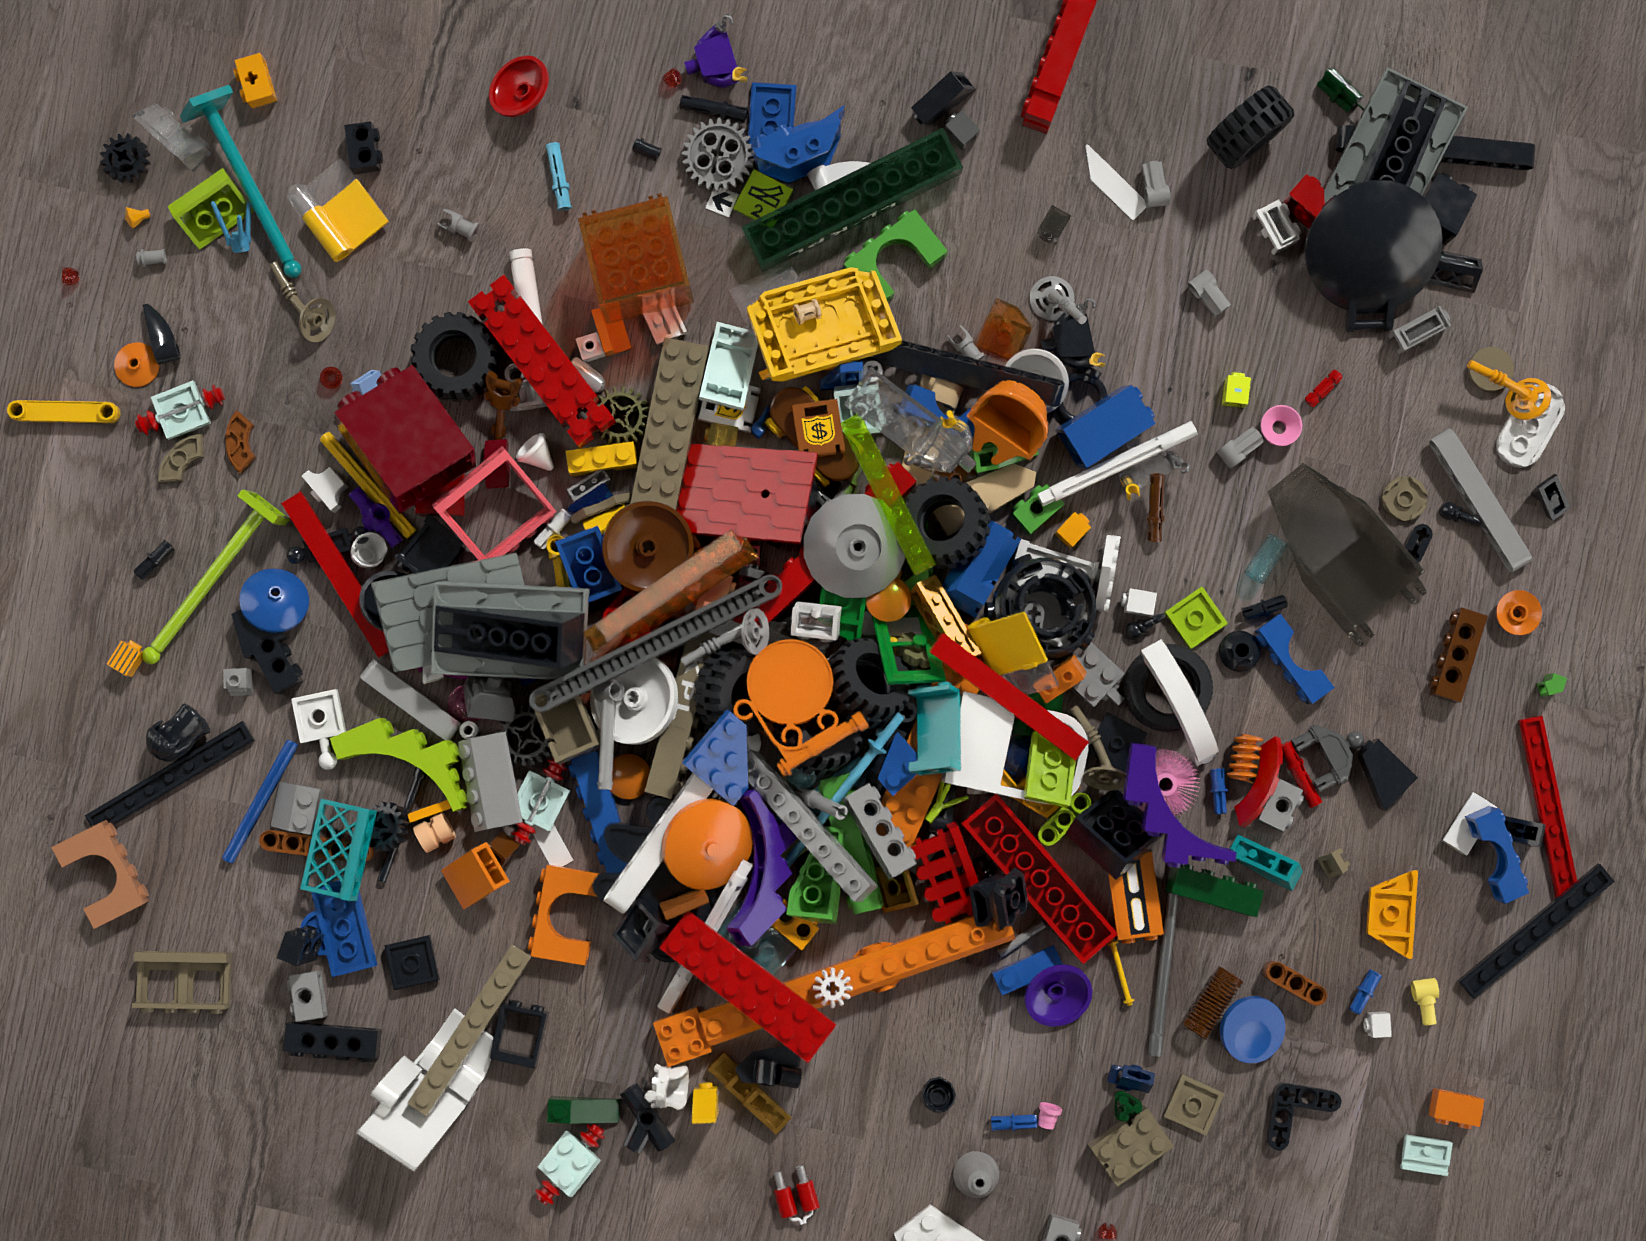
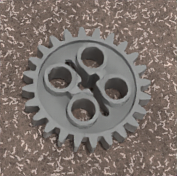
[682,118,754,192]

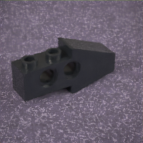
[231,609,303,695]

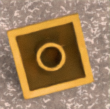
[875,866,919,913]

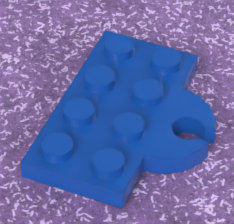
[300,880,377,977]

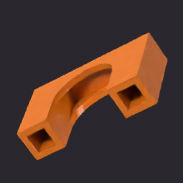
[528,864,600,965]

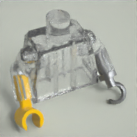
[903,410,977,473]
[1119,436,1191,500]

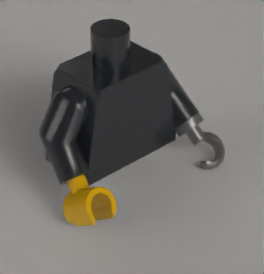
[1040,297,1105,370]

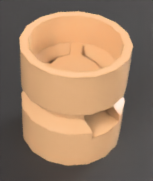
[413,812,456,853]

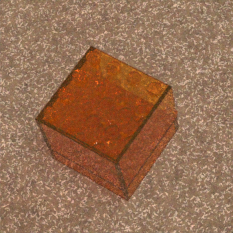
[578,193,694,324]

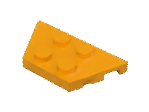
[1366,870,1418,959]

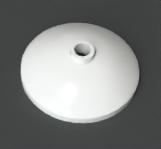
[1005,349,1069,413]

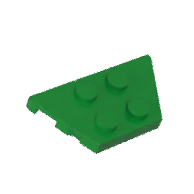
[817,586,867,640]

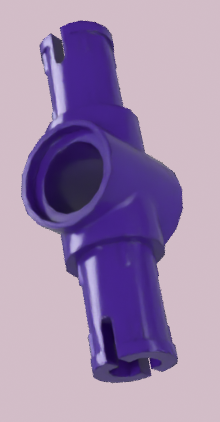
[348,486,403,548]

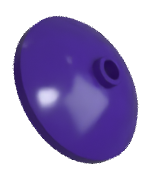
[1024,965,1093,1026]

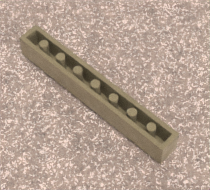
[407,944,531,1117]

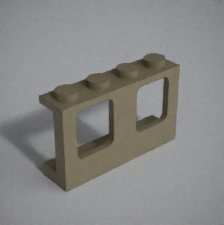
[132,951,232,1014]

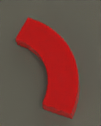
[1234,736,1283,828]

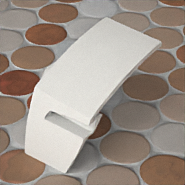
[357,1009,494,1171]

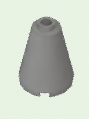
[953,1151,999,1198]

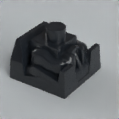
[612,897,674,963]

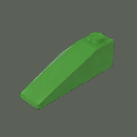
[787,827,845,924]

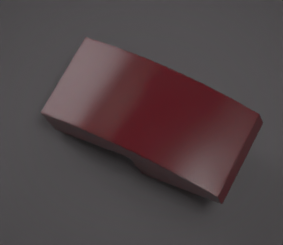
[484,439,510,489]

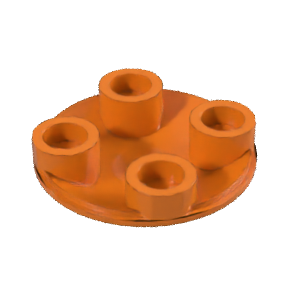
[866,578,911,622]
[611,754,650,799]

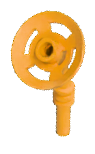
[1467,360,1551,420]

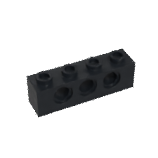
[283,1021,382,1062]

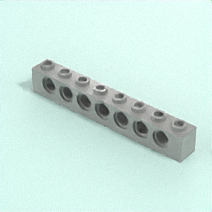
[747,750,878,902]

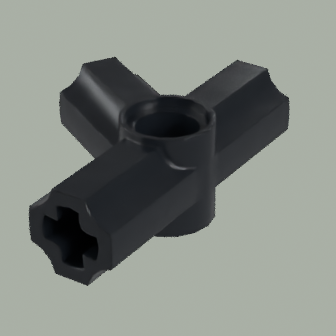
[620,1083,675,1153]

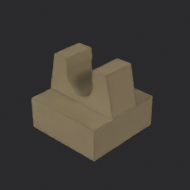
[1317,848,1350,879]

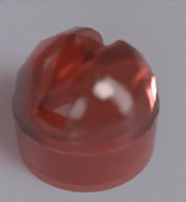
[662,68,682,88]
[62,267,80,285]
[1098,1223,1117,1240]

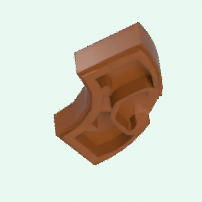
[225,410,257,474]

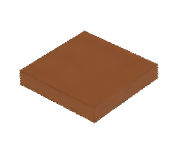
[659,889,709,920]

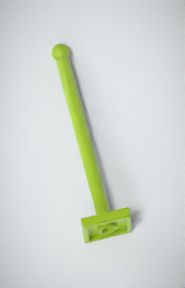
[142,489,290,664]

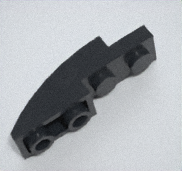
[857,724,908,816]

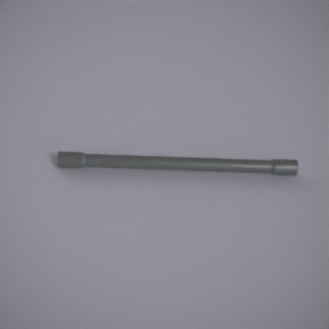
[1148,866,1178,1057]

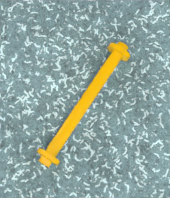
[1107,939,1135,1006]

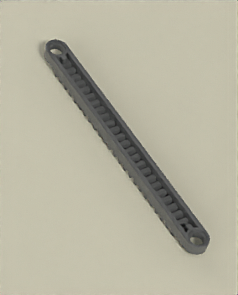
[529,575,782,713]

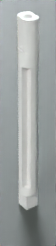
[1038,421,1198,506]
[658,859,753,1014]

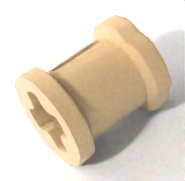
[793,299,822,325]

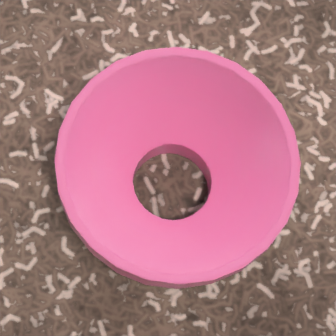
[1260,405,1302,446]

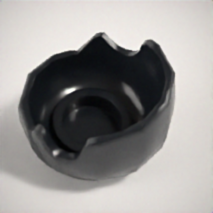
[920,1077,956,1113]

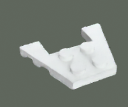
[894,1204,985,1241]

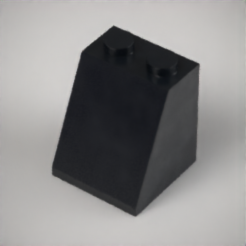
[1422,172,1477,245]

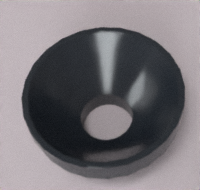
[1219,631,1261,672]

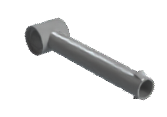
[593,680,624,790]

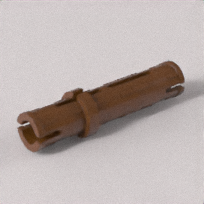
[1146,473,1165,542]

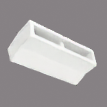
[1442,792,1497,855]

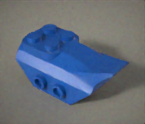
[751,105,845,184]

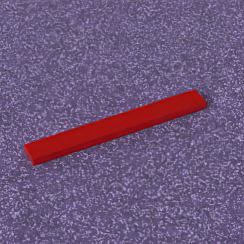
[281,491,388,658]
[928,633,1089,761]
[1518,716,1577,898]

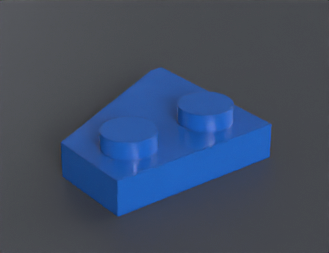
[820,361,863,391]
[877,732,918,796]

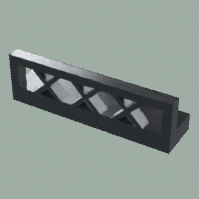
[1428,251,1483,293]

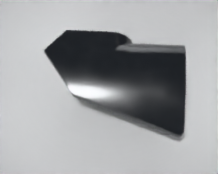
[734,1046,802,1089]

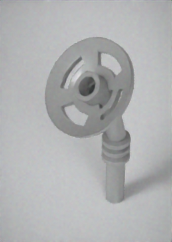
[1030,276,1087,324]
[681,608,769,667]

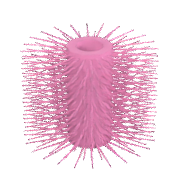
[1139,749,1200,817]

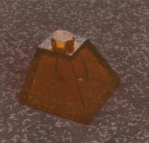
[976,298,1033,360]

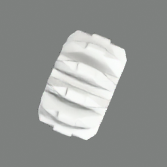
[813,967,853,1008]

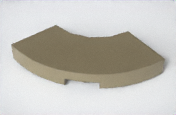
[158,434,204,483]
[570,492,632,524]

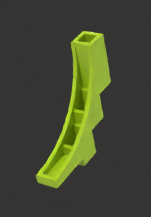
[330,718,468,811]

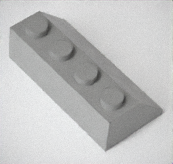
[458,732,523,832]

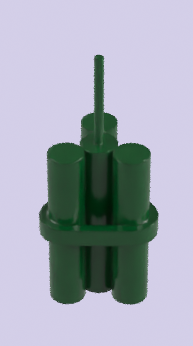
[1316,68,1364,113]
[1114,1091,1143,1122]

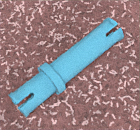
[546,142,572,211]

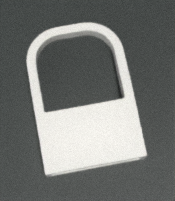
[941,691,1088,804]

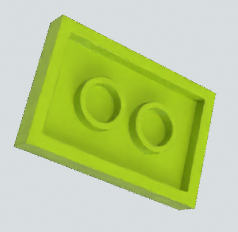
[1024,731,1076,808]

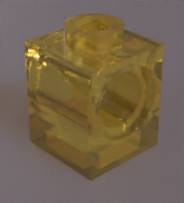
[704,422,739,447]

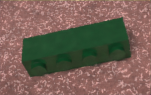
[1165,864,1264,918]

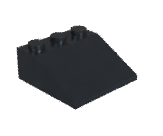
[1065,790,1165,880]

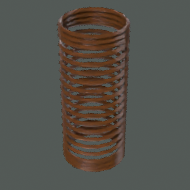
[1182,966,1243,1040]

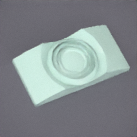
[699,322,758,411]

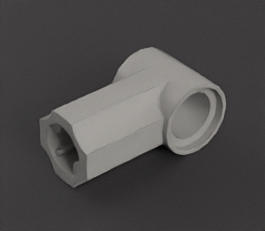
[1142,161,1171,208]
[1187,269,1231,317]
[1216,427,1264,469]

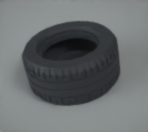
[1123,644,1214,732]

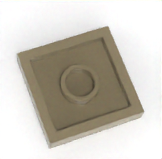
[1163,1073,1225,1136]

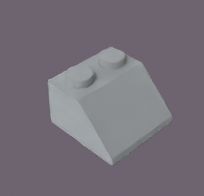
[271,781,325,835]

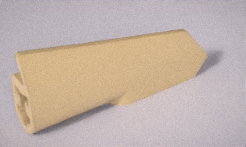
[902,374,963,486]
[932,463,1036,537]

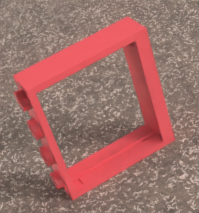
[432,446,557,560]

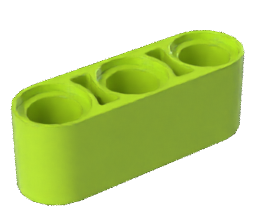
[1036,793,1091,846]

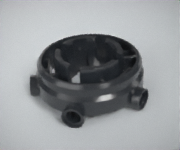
[984,554,1096,668]

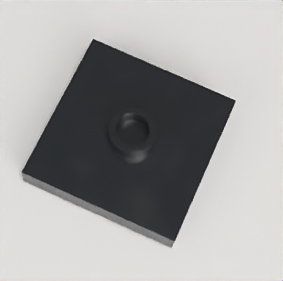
[1088,712,1148,773]
[384,935,440,990]

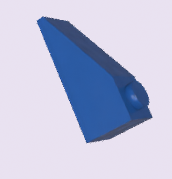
[991,945,1063,995]

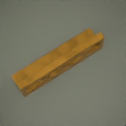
[910,575,981,671]

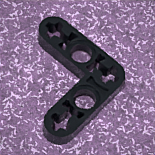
[1267,1082,1342,1151]

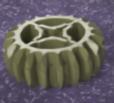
[595,386,650,445]

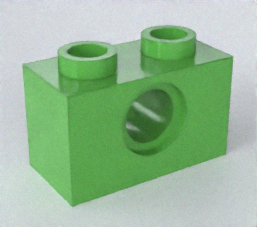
[1011,484,1065,536]

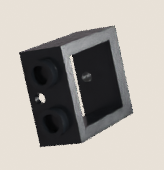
[489,999,549,1069]

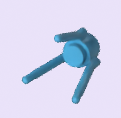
[211,201,251,253]

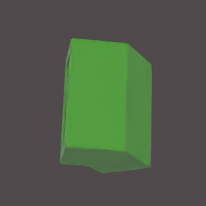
[1536,673,1567,697]

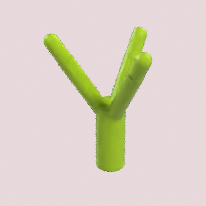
[924,781,969,824]

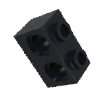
[344,121,383,175]
[277,925,324,966]

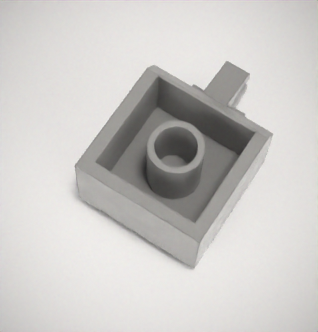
[1070,642,1125,708]

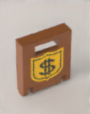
[791,399,845,457]

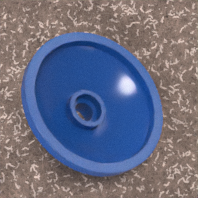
[239,569,309,633]

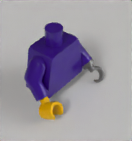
[684,14,748,88]

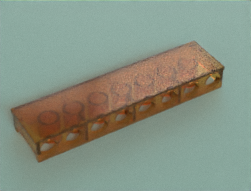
[583,529,758,656]

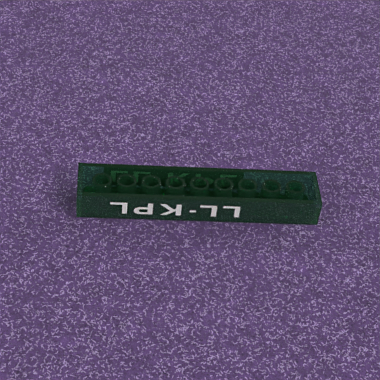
[741,128,963,272]

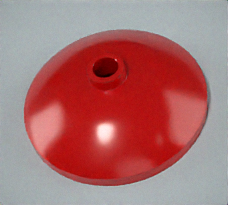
[489,56,549,117]

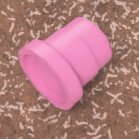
[1037,1102,1062,1130]

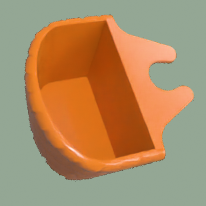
[967,380,1048,465]

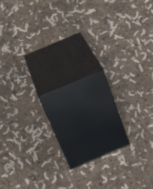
[1504,816,1546,847]

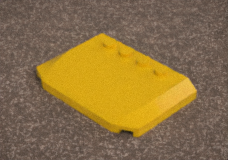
[746,267,902,382]

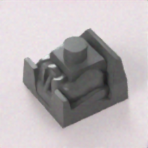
[463,675,515,722]

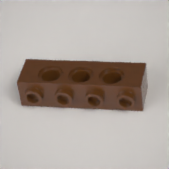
[1429,607,1488,703]

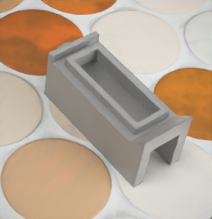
[1388,306,1451,355]

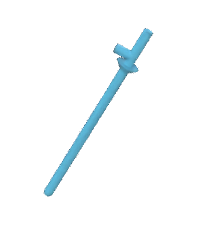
[785,712,905,868]

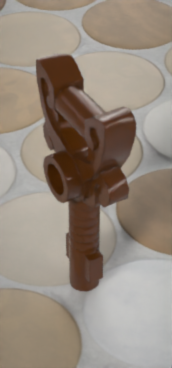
[484,371,523,440]

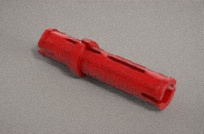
[1282,741,1323,808]

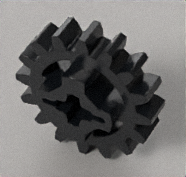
[100,133,151,183]
[369,801,409,852]

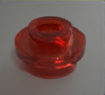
[320,366,343,389]

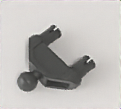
[1291,725,1364,793]

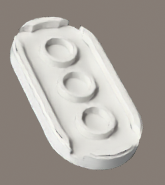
[1496,384,1565,468]

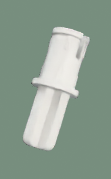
[534,508,571,550]

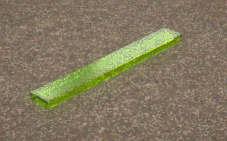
[841,412,936,576]

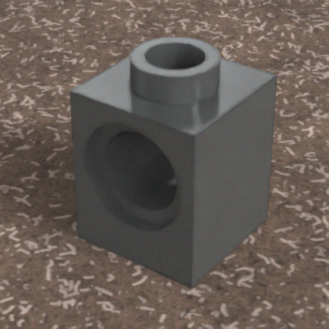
[944,110,980,151]

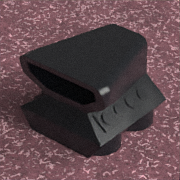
[969,868,1029,930]

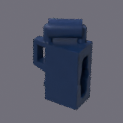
[1107,1065,1155,1093]

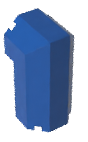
[942,520,1021,619]

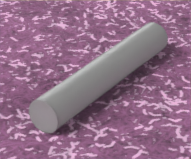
[997,920,1046,958]

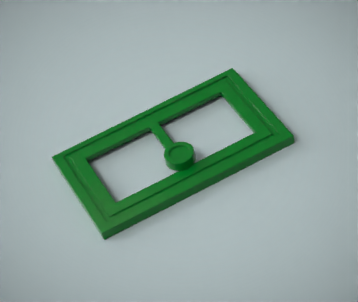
[872,606,946,685]

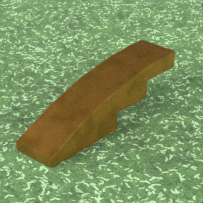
[707,1051,792,1135]

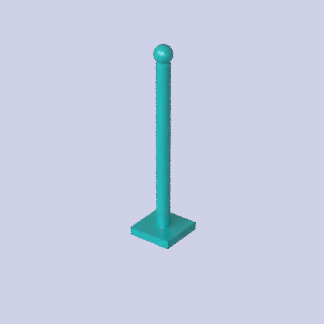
[180,85,302,278]

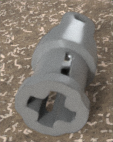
[438,209,480,242]
[947,325,985,360]

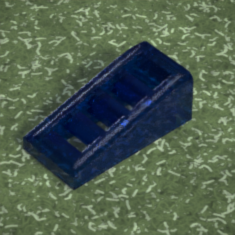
[567,483,613,515]

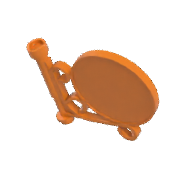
[734,639,869,776]

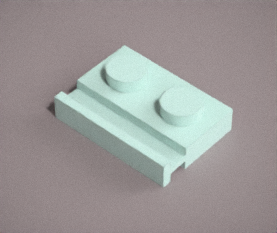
[1400,1134,1453,1176]

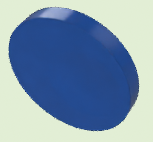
[1220,996,1285,1063]

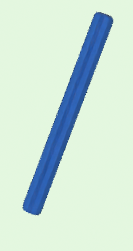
[222,740,298,863]

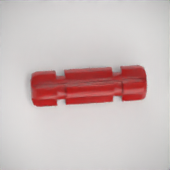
[1305,369,1343,407]

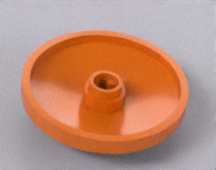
[662,798,753,890]

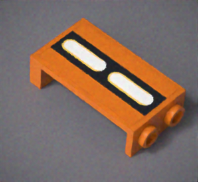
[1108,851,1164,944]

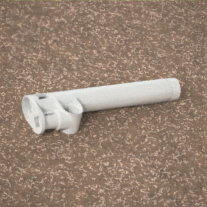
[505,248,547,411]

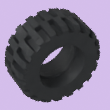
[1207,85,1294,169]
[410,312,500,402]
[899,477,991,569]
[828,638,912,729]
[693,647,771,737]
[773,704,865,776]

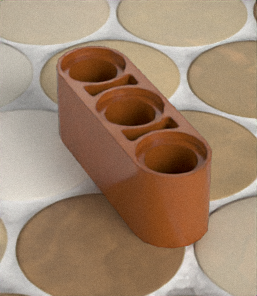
[1262,960,1327,1006]

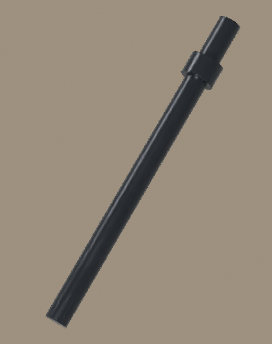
[377,767,427,883]

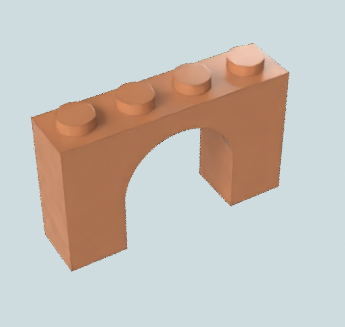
[51,820,149,929]

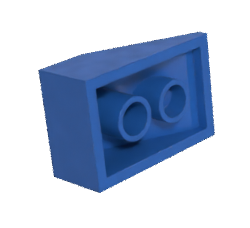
[555,525,623,602]

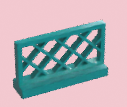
[300,799,377,901]

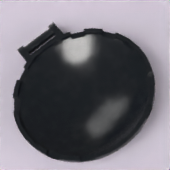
[1305,180,1442,332]

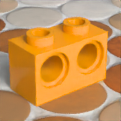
[772,899,820,950]

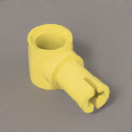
[1411,978,1439,1025]

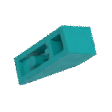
[1230,835,1303,891]

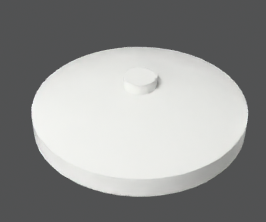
[590,658,678,745]

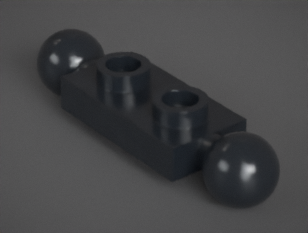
[286,526,369,564]

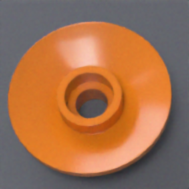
[114,342,160,387]
[1496,590,1542,635]

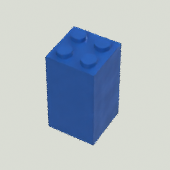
[1055,385,1156,468]

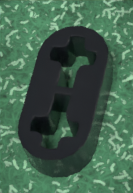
[1400,524,1433,565]

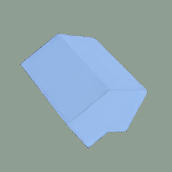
[350,370,381,395]

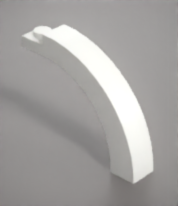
[1141,639,1219,766]

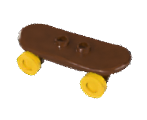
[765,386,865,488]

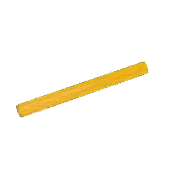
[320,432,416,538]

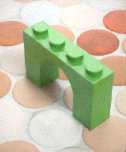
[843,209,948,302]

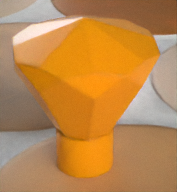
[125,207,151,229]

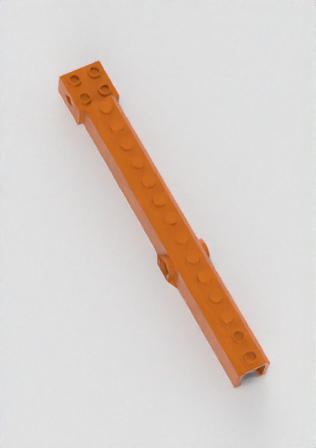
[653,915,1016,1067]

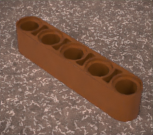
[259,830,374,862]

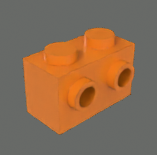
[1428,1088,1485,1130]

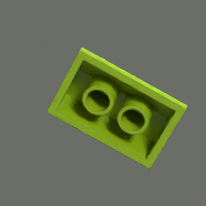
[167,168,255,250]

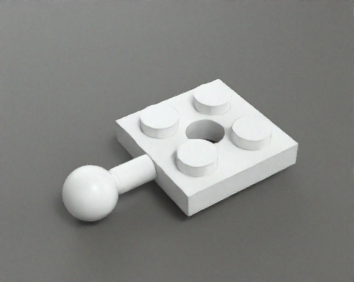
[291,689,346,770]

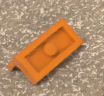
[591,307,631,357]

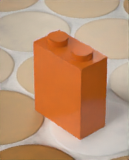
[441,842,510,910]

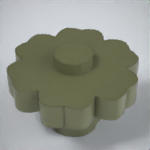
[895,632,930,671]

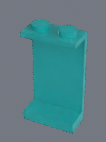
[908,682,961,776]

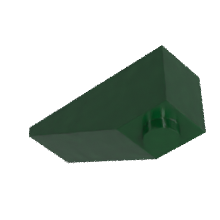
[547,1096,620,1124]

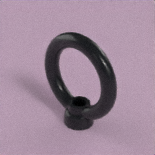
[1056,368,1107,421]

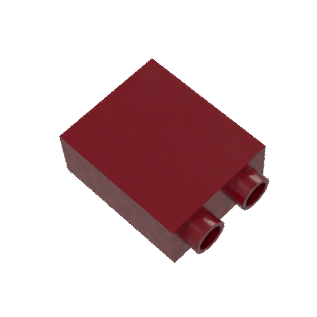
[334,365,476,514]

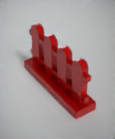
[910,821,979,924]

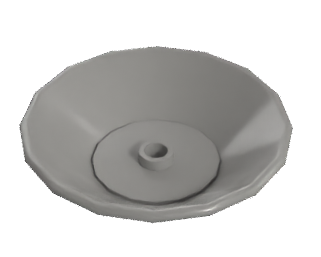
[803,494,906,598]

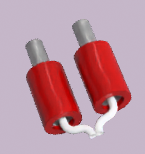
[774,1165,820,1225]

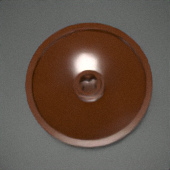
[601,501,694,593]

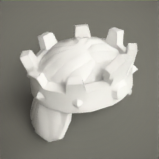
[644,1064,689,1110]

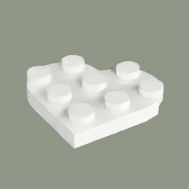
[1096,535,1121,613]

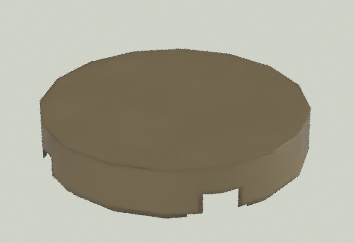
[1468,347,1514,392]
[1381,476,1428,521]

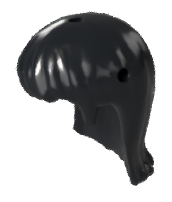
[146,703,211,762]

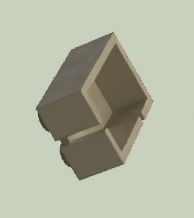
[534,694,600,764]
[1088,1105,1174,1187]

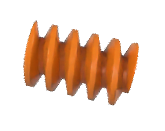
[1226,734,1263,783]

